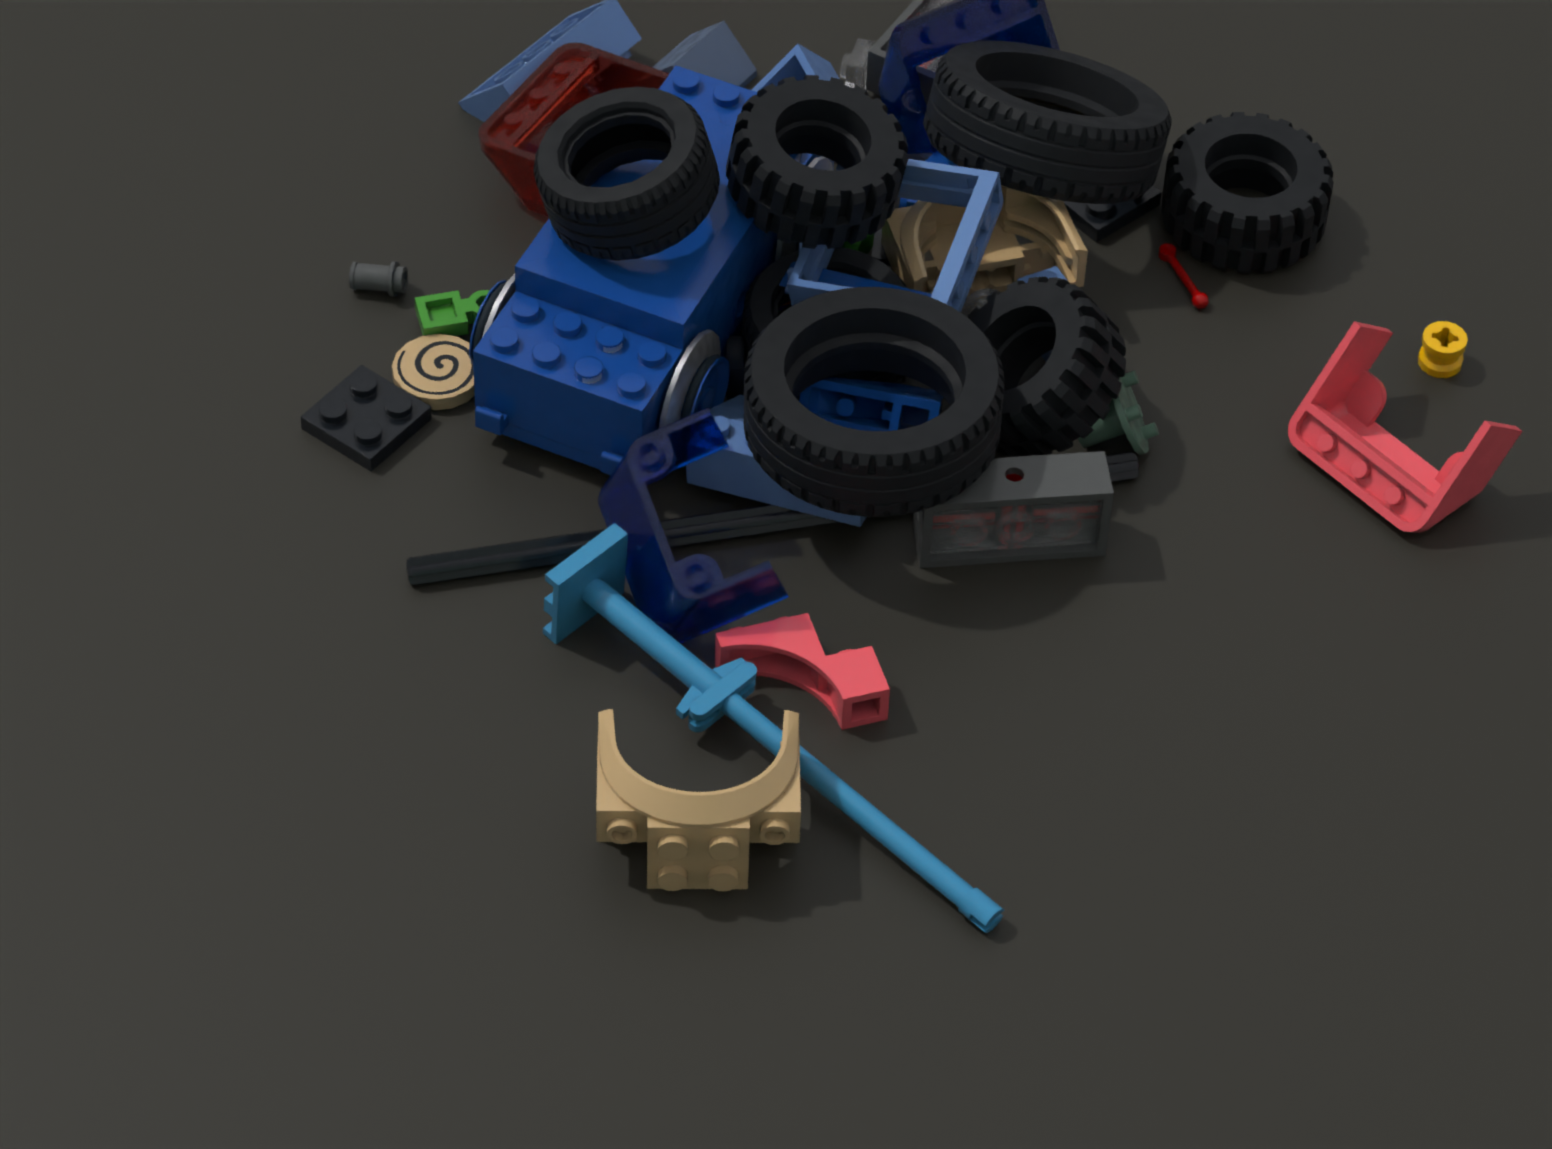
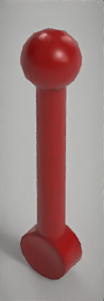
[1158,243,1209,309]

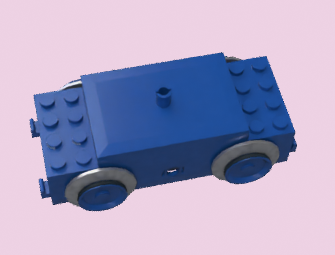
[469,65,834,484]

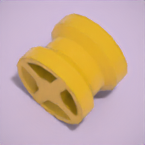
[1418,321,1468,378]

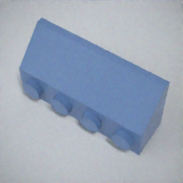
[458,0,642,136]

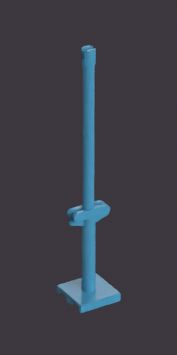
[543,523,1004,933]

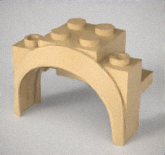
[881,185,1088,298]
[596,709,801,891]

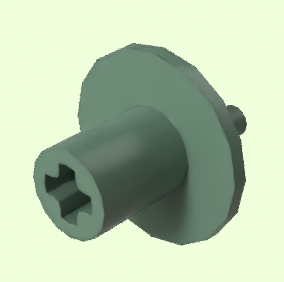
[1078,370,1159,455]

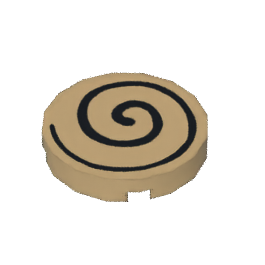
[392,334,475,411]

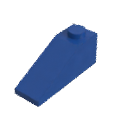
[799,377,944,431]

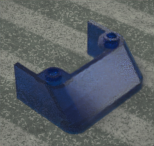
[878,0,1060,154]
[598,408,789,644]

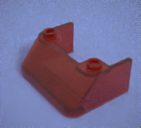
[478,43,669,217]

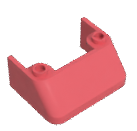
[1288,321,1522,533]

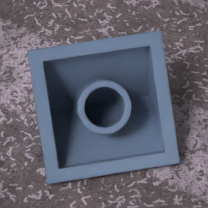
[638,20,757,89]

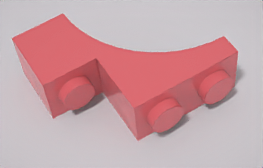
[715,613,890,730]

